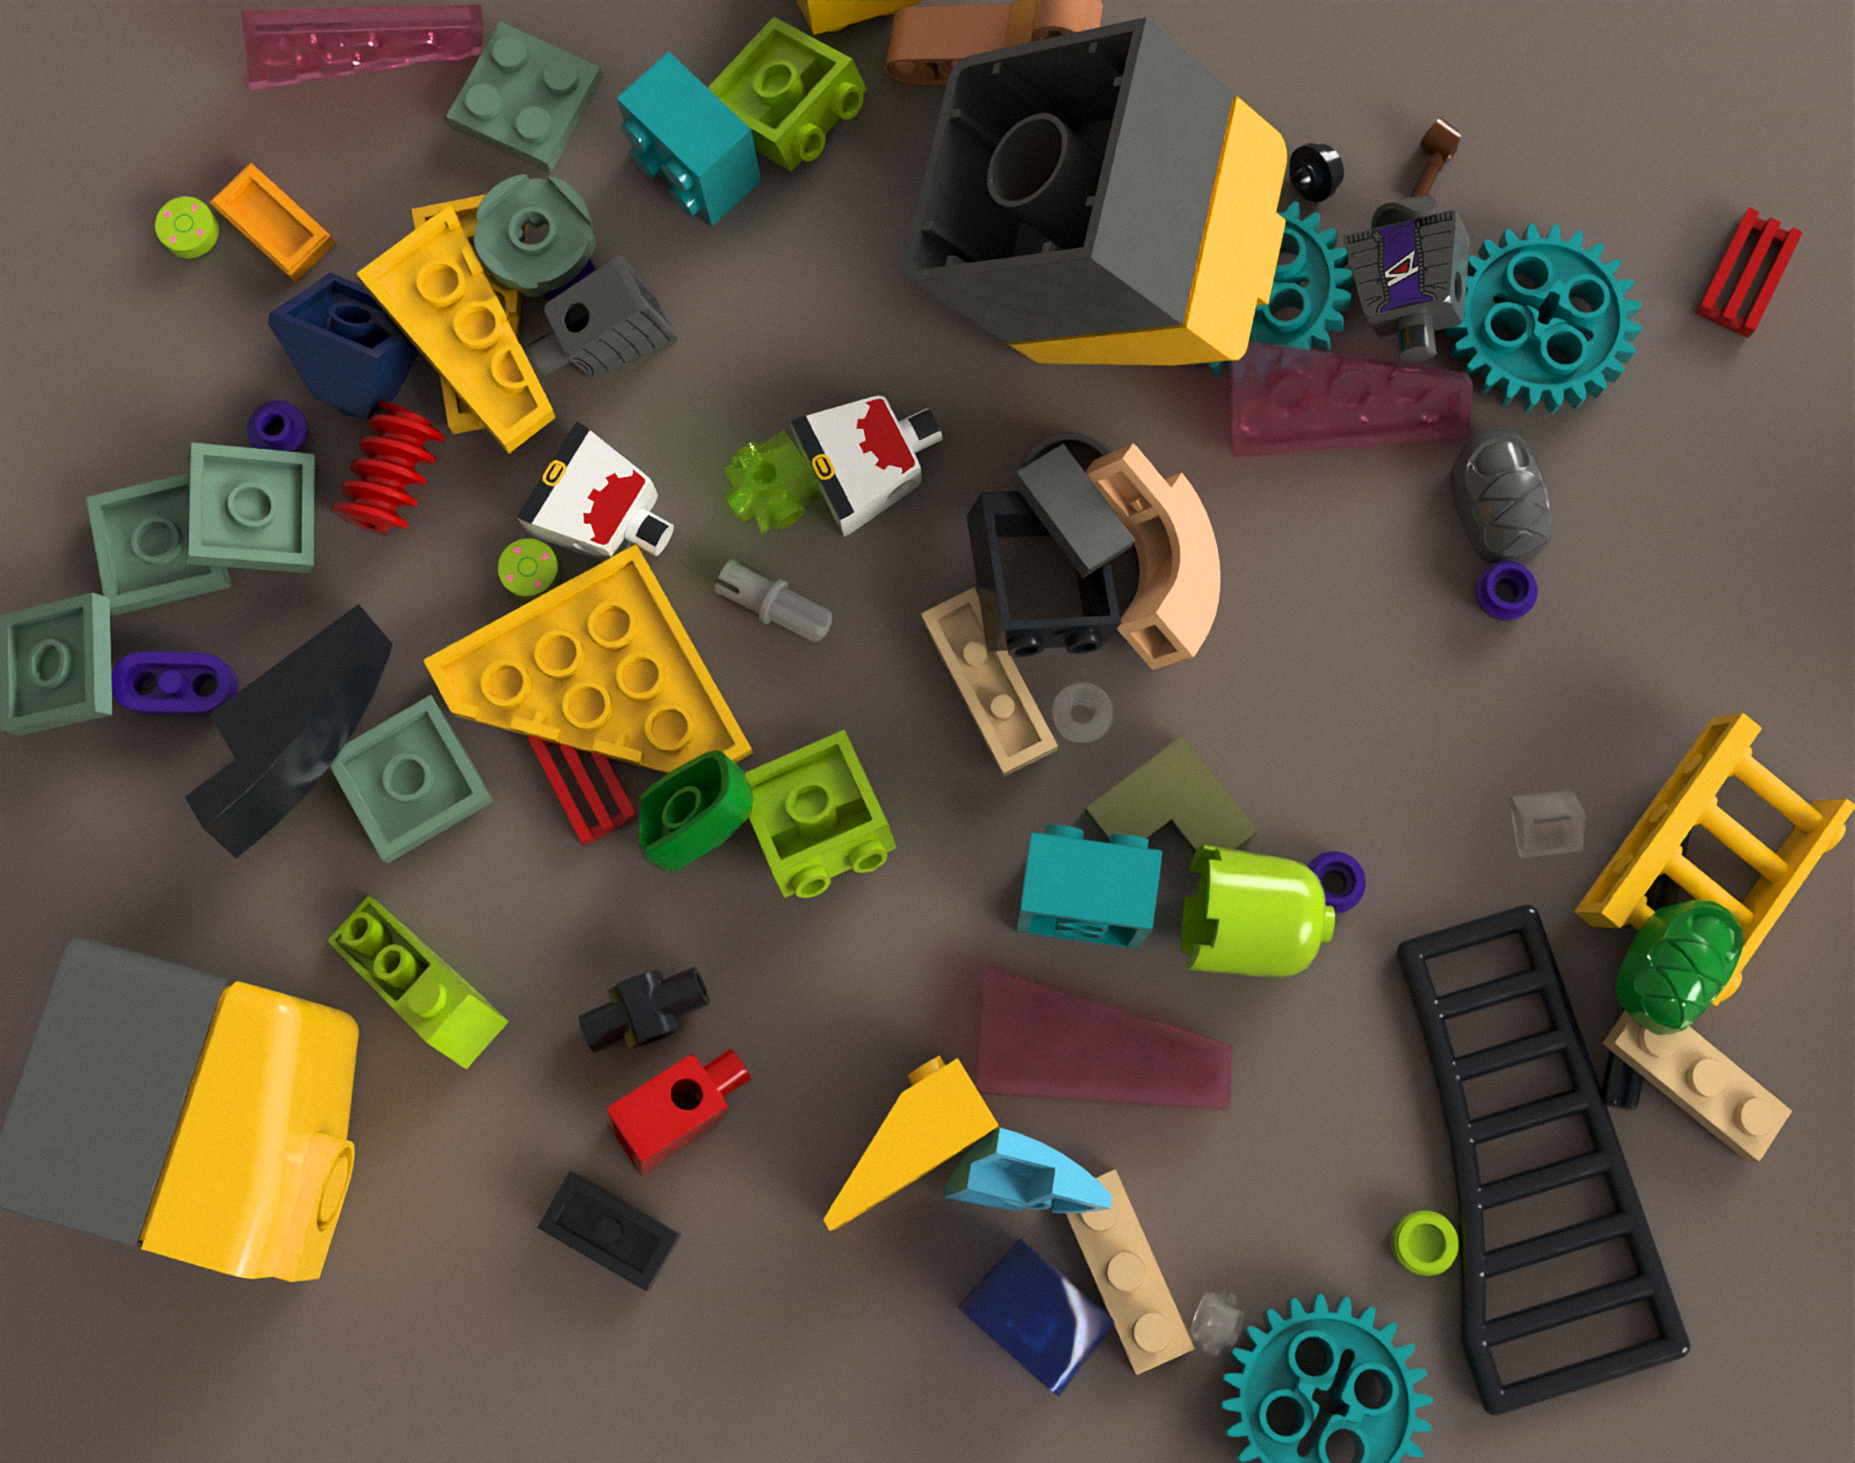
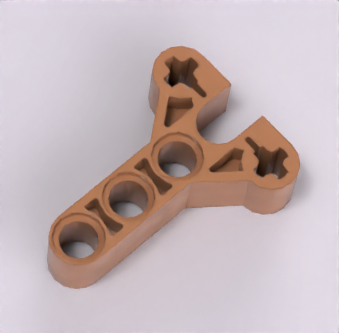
[884,0,1103,85]

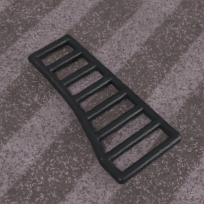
[1397,905,1691,1416]

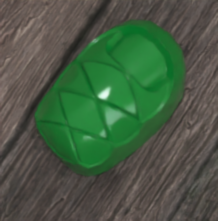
[638,750,753,872]
[1615,900,1744,1035]

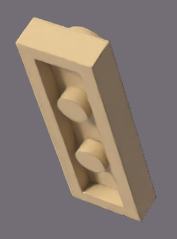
[921,587,1058,777]
[1603,1011,1792,1162]
[1065,1169,1195,1375]

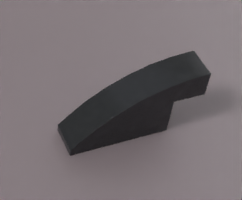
[185,604,393,858]

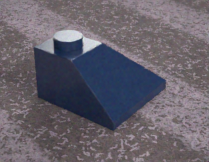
[268,273,419,420]

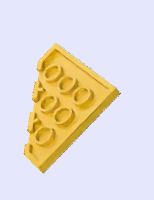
[423,544,754,774]

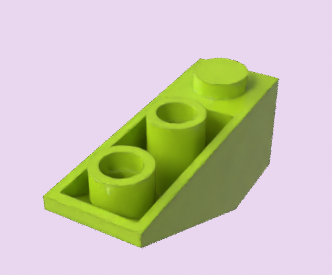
[327,895,509,1070]

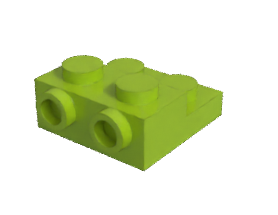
[708,16,867,172]
[745,729,897,898]

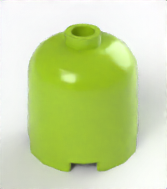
[1180,844,1335,978]

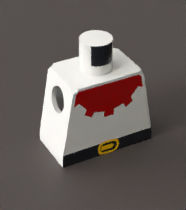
[791,395,943,537]
[517,421,674,562]

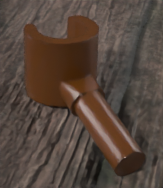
[1410,118,1460,197]

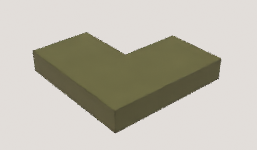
[1084,735,1258,854]

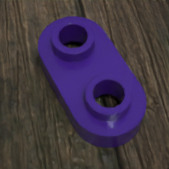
[111,651,238,717]

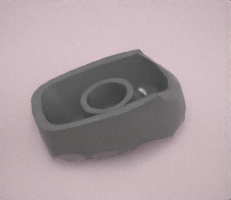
[1450,429,1552,564]

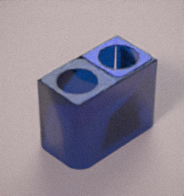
[957,1239,1115,1397]

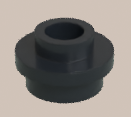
[1289,143,1344,203]

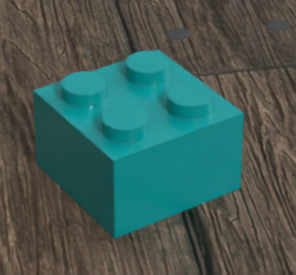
[616,51,762,226]

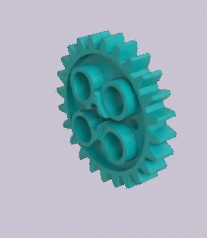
[1192,201,1353,385]
[1443,223,1642,415]
[1218,1294,1433,1463]

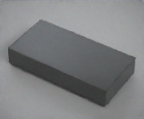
[1011,443,1136,578]

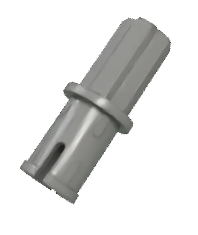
[714,559,833,642]

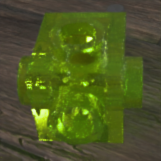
[723,430,821,534]

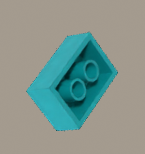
[1016,825,1163,950]

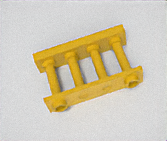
[1574,713,1855,1007]

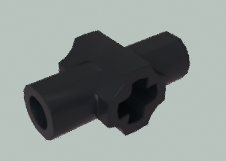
[579,966,710,1053]

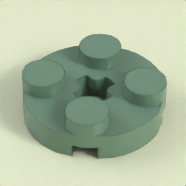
[474,174,596,298]

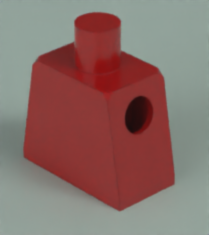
[606,1048,751,1176]

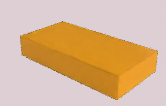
[209,163,336,283]

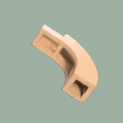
[1085,443,1220,670]

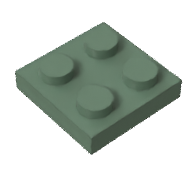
[446,22,604,173]
[186,442,315,573]
[86,473,232,615]
[0,593,113,736]
[330,695,494,863]

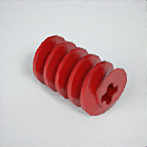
[331,401,446,536]

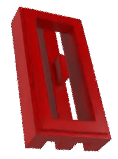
[1695,207,1803,338]
[527,736,638,846]

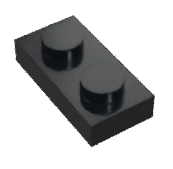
[537,1171,681,1291]

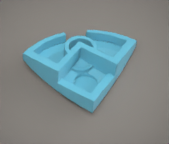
[943,1127,1112,1213]

